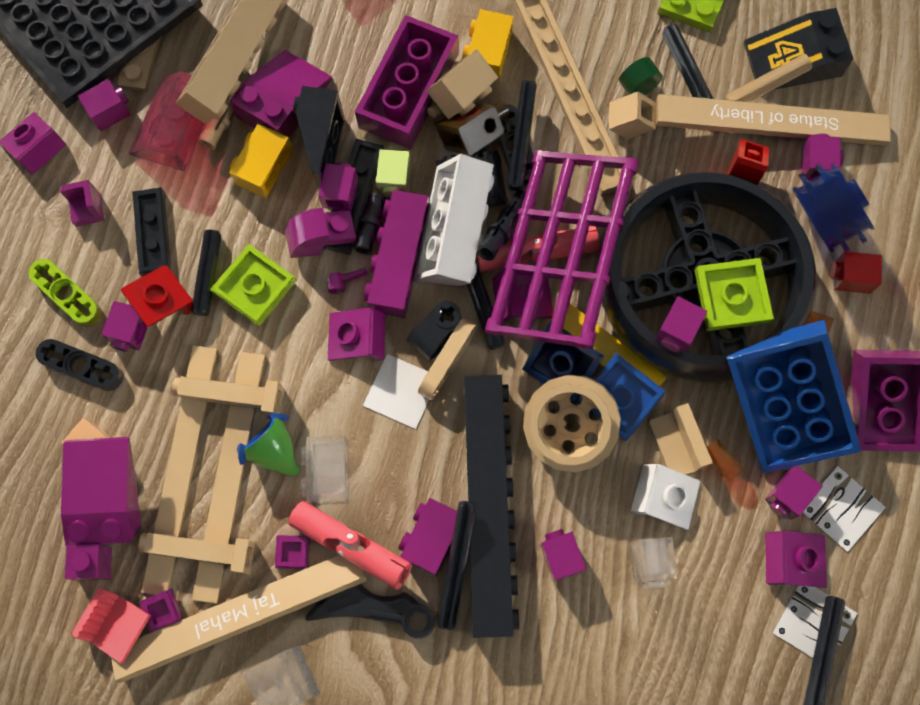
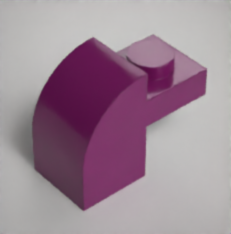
[285,208,356,258]

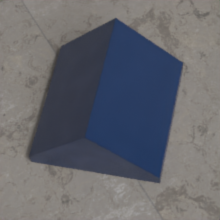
[522,321,604,404]

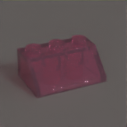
[129,71,204,171]

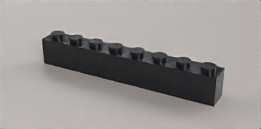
[464,375,519,638]

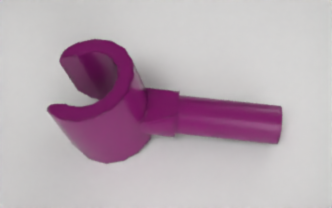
[327,267,368,294]

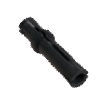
[477,191,526,261]

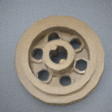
[523,374,621,472]

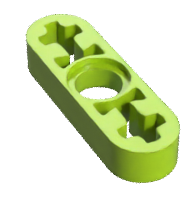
[29,259,102,327]

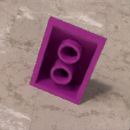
[230,50,332,138]
[851,350,920,452]
[61,437,142,546]

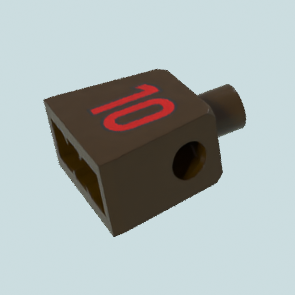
[434,101,510,156]

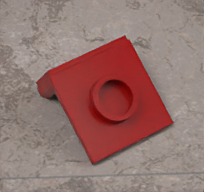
[120,265,193,328]

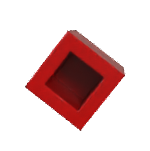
[830,251,882,294]

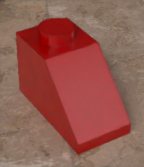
[727,139,769,185]

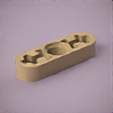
[418,317,477,401]

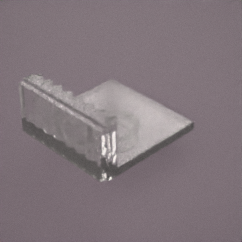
[243,646,320,705]

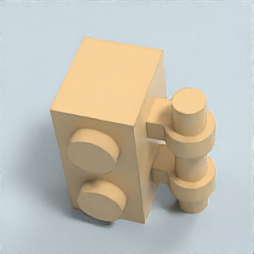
[426,49,499,119]

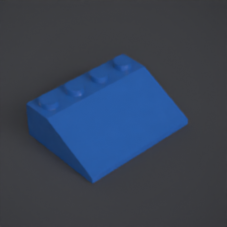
[727,320,861,473]

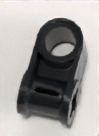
[406,301,462,361]

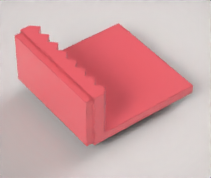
[71,587,151,664]

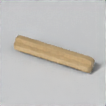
[726,54,813,102]

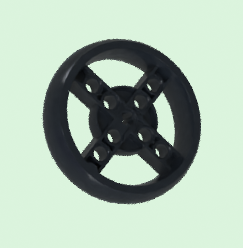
[598,172,817,382]

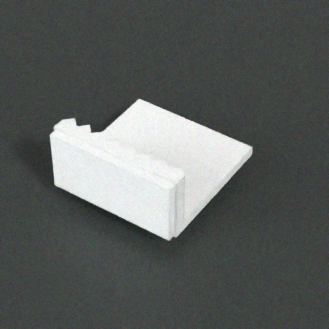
[631,464,700,530]

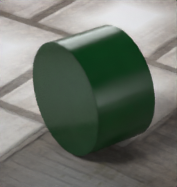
[619,57,663,95]

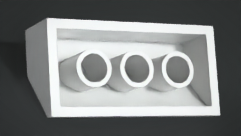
[414,154,494,286]

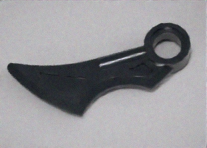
[306,583,435,639]

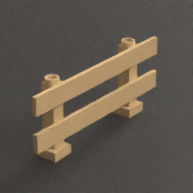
[138,345,284,604]

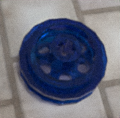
[792,162,875,254]

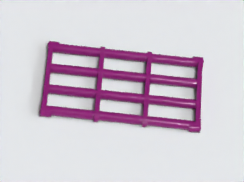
[485,150,639,349]

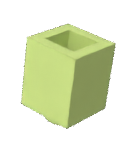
[376,149,411,198]

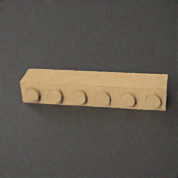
[176,0,288,124]

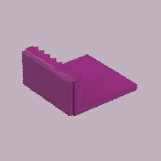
[0,112,66,175]
[492,270,554,324]
[327,307,386,361]
[765,531,827,588]

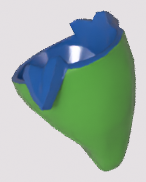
[237,413,300,477]

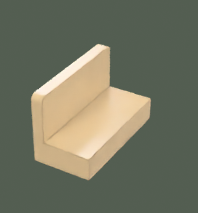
[649,403,713,475]

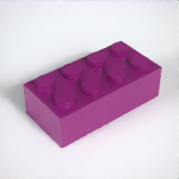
[355,15,459,149]

